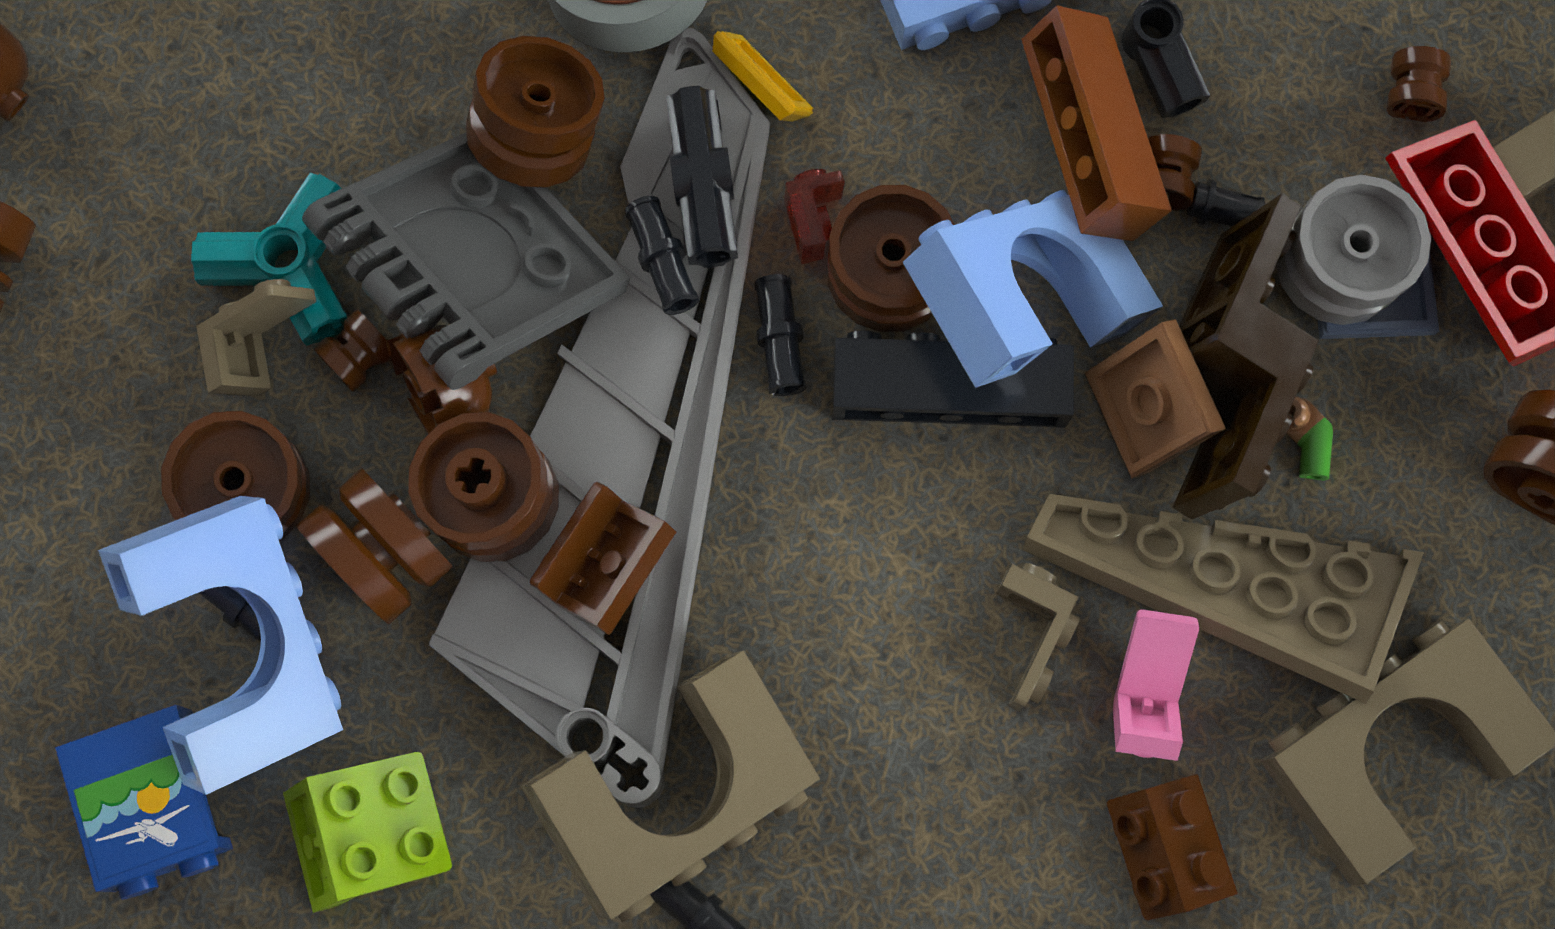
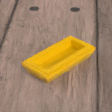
[712,31,813,122]

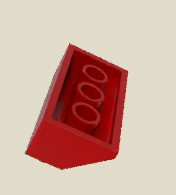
[1385,120,1555,367]

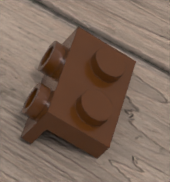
[530,482,677,635]
[1107,773,1238,920]

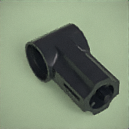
[1121,0,1210,119]

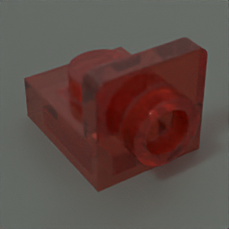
[784,169,845,264]

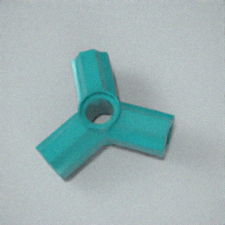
[191,172,348,346]

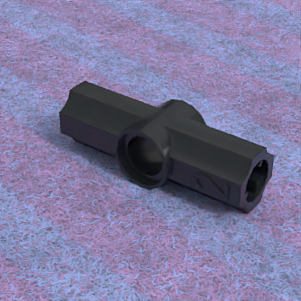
[666,85,738,268]

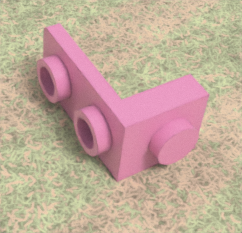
[1113,610,1199,761]

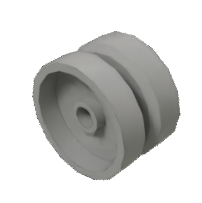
[1276,175,1431,325]

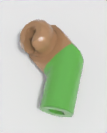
[1286,396,1333,481]

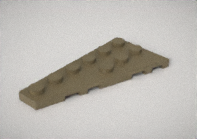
[1023,494,1424,703]

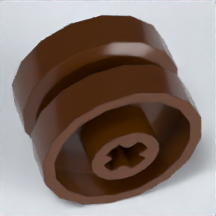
[466,36,605,187]
[827,185,955,332]
[1484,389,1555,525]
[161,411,310,541]
[408,412,559,562]
[297,468,453,625]

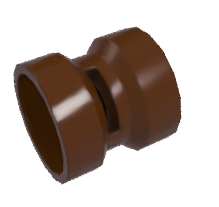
[1387,46,1451,122]
[1148,134,1202,211]
[313,310,390,392]

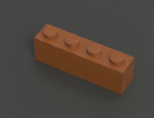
[1021,5,1172,241]

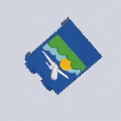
[55,705,233,900]

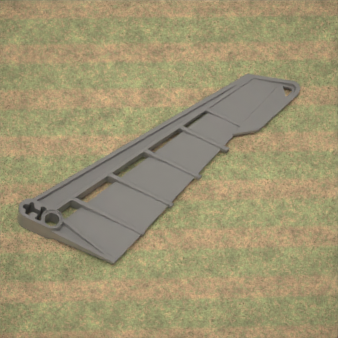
[429,28,770,808]

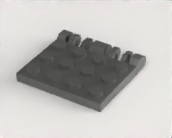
[302,132,630,390]

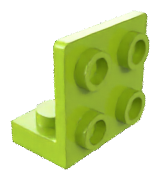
[283,752,452,913]

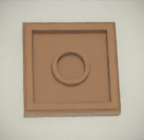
[1085,319,1226,478]

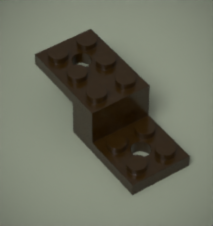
[1172,193,1319,520]

